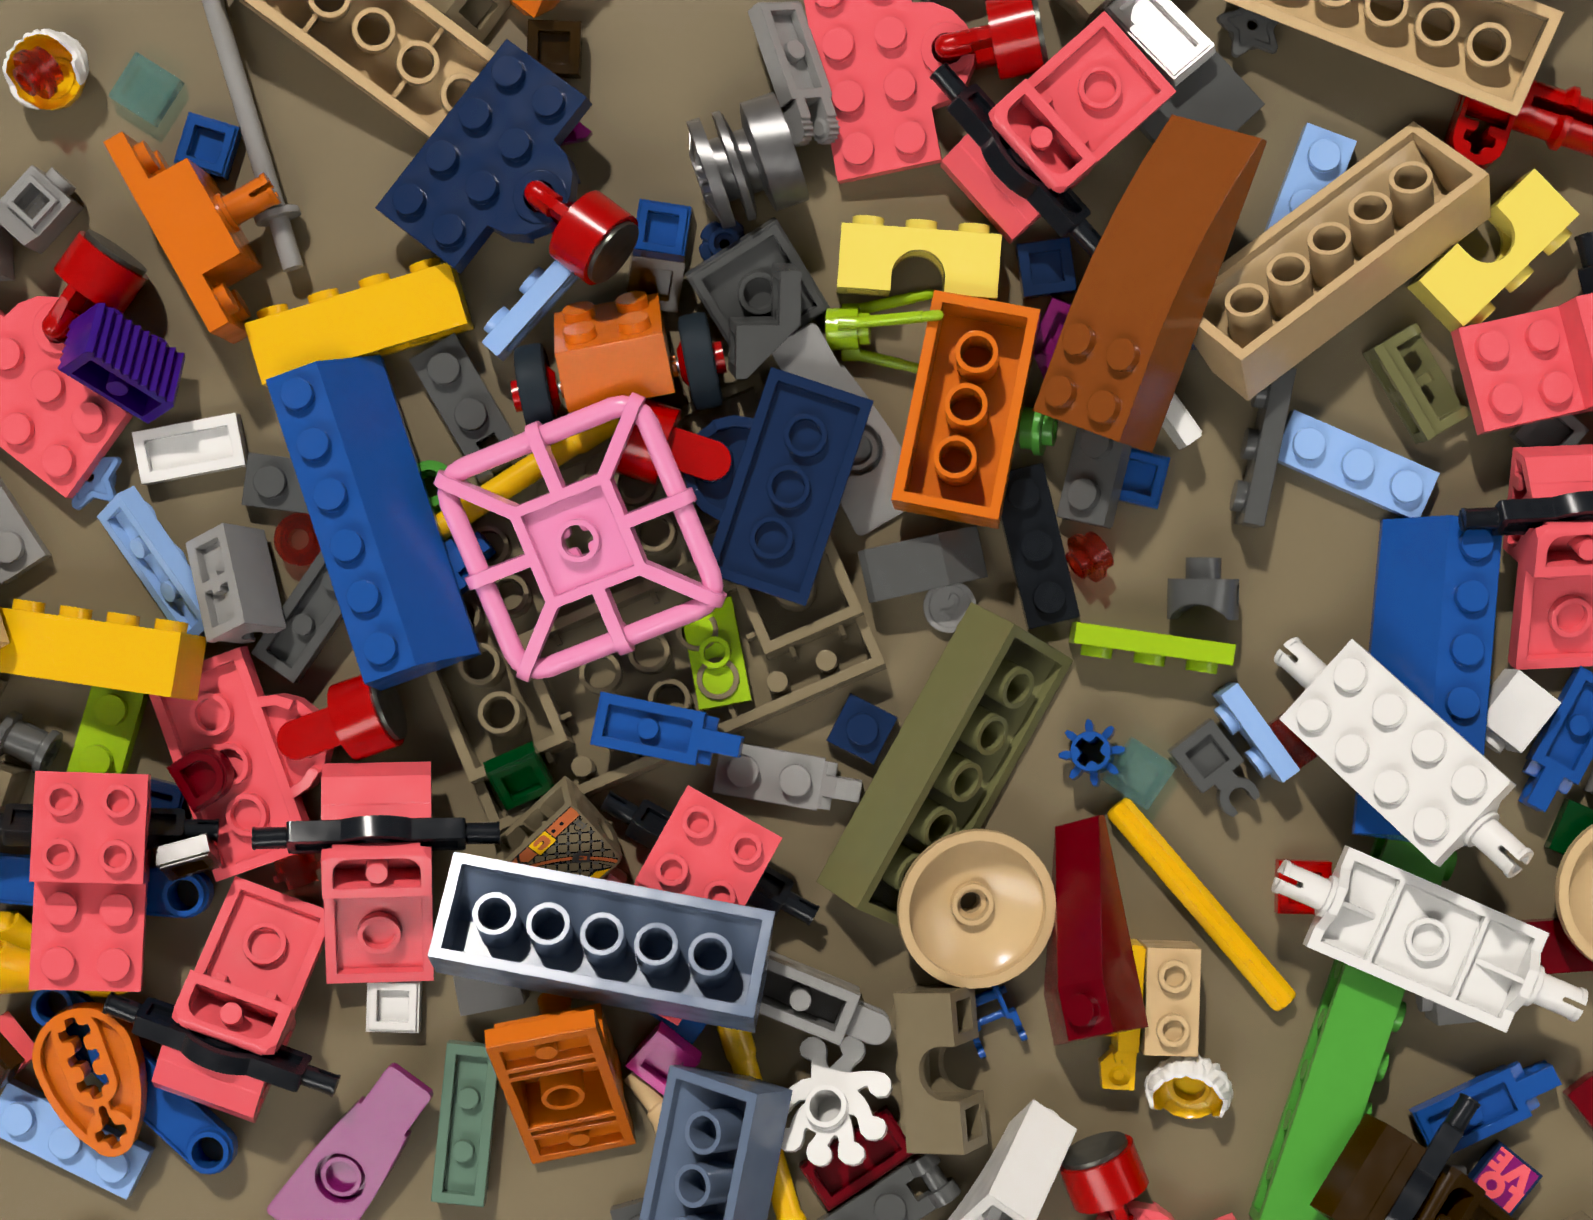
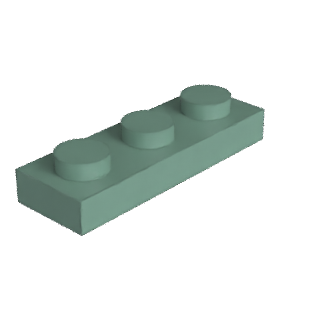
[431,1040,498,1207]

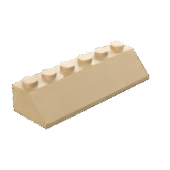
[1223,0,1564,116]
[1193,121,1491,401]

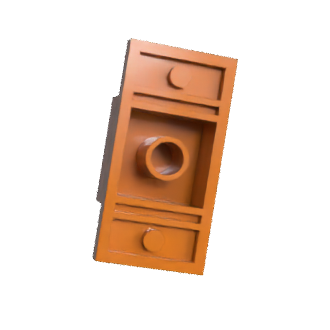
[103,131,282,344]
[484,993,636,1164]

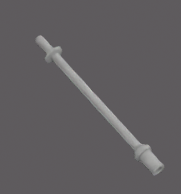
[201,0,304,272]

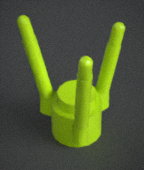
[825,289,944,373]

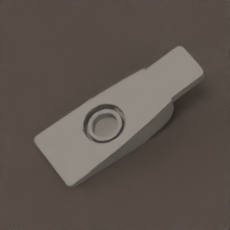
[772,323,905,536]

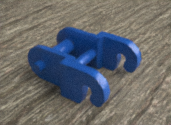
[973,985,1028,1059]

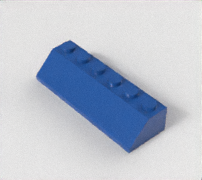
[266,355,481,691]
[1352,515,1502,847]

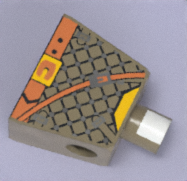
[495,776,627,883]

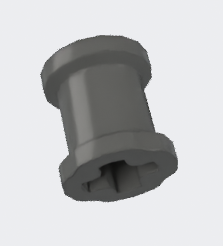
[0,710,63,773]

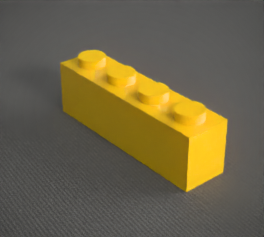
[244,258,474,387]
[0,599,207,701]

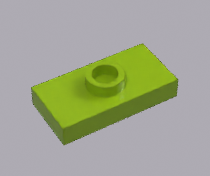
[683,596,752,711]

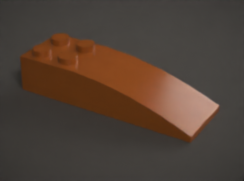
[1033,115,1267,453]

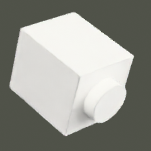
[1485,669,1561,754]

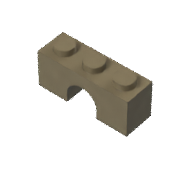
[891,984,988,1155]

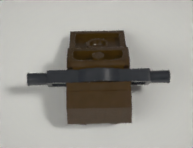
[1310,1093,1515,1220]

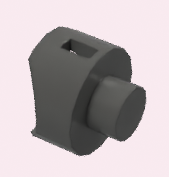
[1167,557,1239,620]

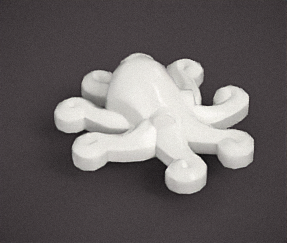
[781,1036,893,1168]

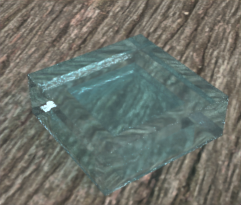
[108,52,185,128]
[1101,736,1177,810]

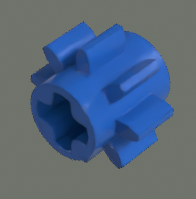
[1058,719,1127,787]

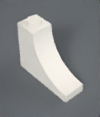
[947,1099,1077,1220]

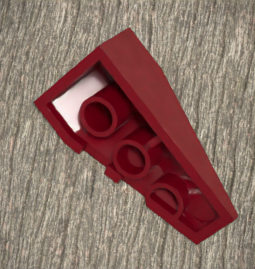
[1044,815,1148,1046]

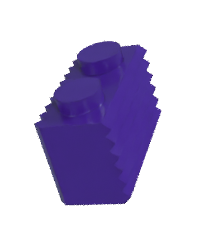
[57,303,185,424]

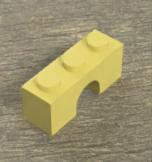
[1407,168,1580,332]
[836,215,1002,301]

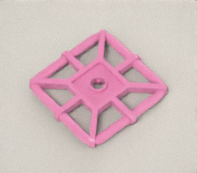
[433,392,727,682]

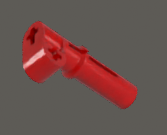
[1443,80,1593,170]

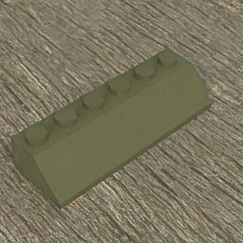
[816,602,1073,927]

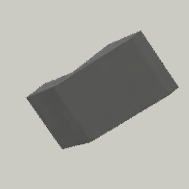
[728,263,802,379]
[858,525,988,603]

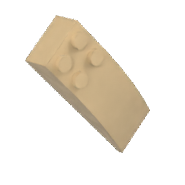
[238,0,495,139]

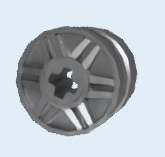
[686,92,809,230]

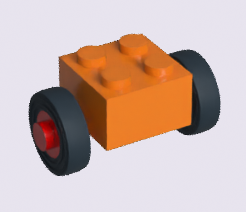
[510,291,727,425]

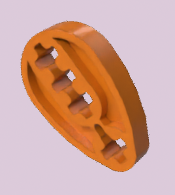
[32,1002,148,1157]

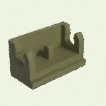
[1362,323,1471,444]

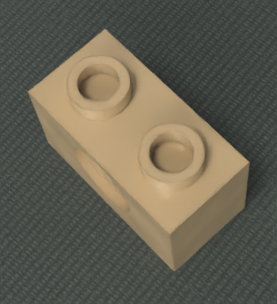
[1139,939,1201,1057]

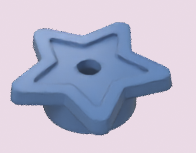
[71,456,122,510]

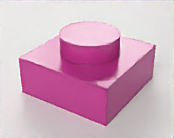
[626,1021,702,1096]

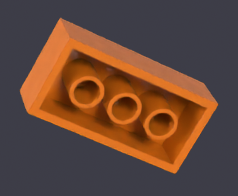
[891,290,1041,529]

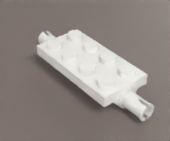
[1274,637,1534,878]
[1271,845,1588,1033]

